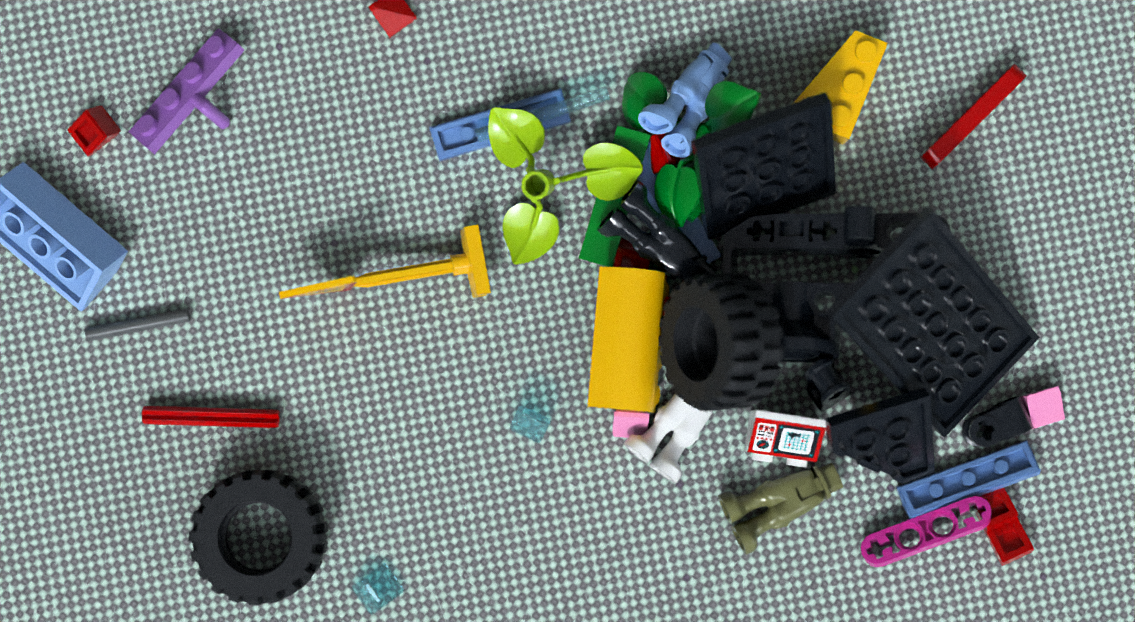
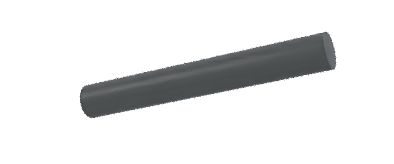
[85,308,190,341]

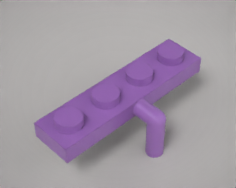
[129,28,245,154]

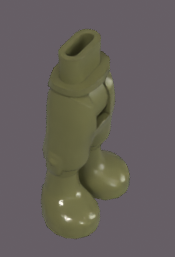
[718,463,843,555]

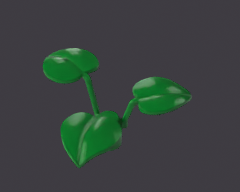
[622,72,761,227]

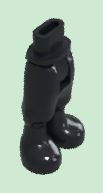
[597,180,717,282]

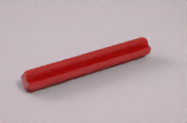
[142,406,280,428]

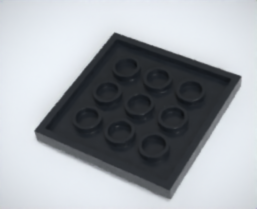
[691,92,836,240]

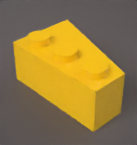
[794,30,888,145]

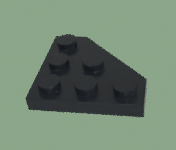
[825,387,935,484]

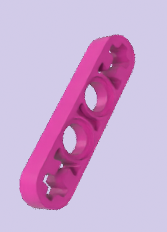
[861,496,992,567]

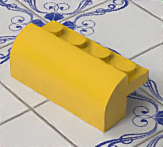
[587,266,669,413]

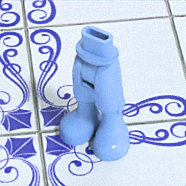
[638,43,732,158]

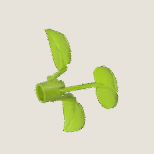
[488,107,643,264]

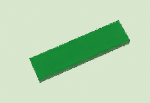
[579,125,651,267]

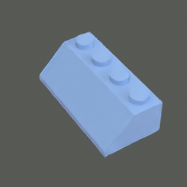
[0,162,128,312]

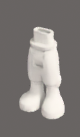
[624,393,713,484]

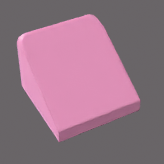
[1021,386,1065,429]
[612,410,649,438]

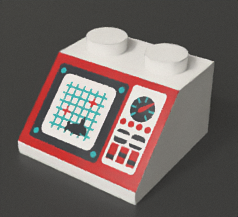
[744,410,826,468]

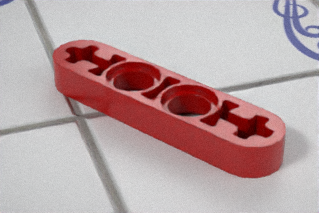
[920,63,1027,169]

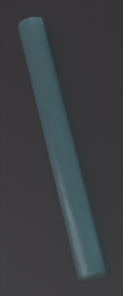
[475,86,610,142]

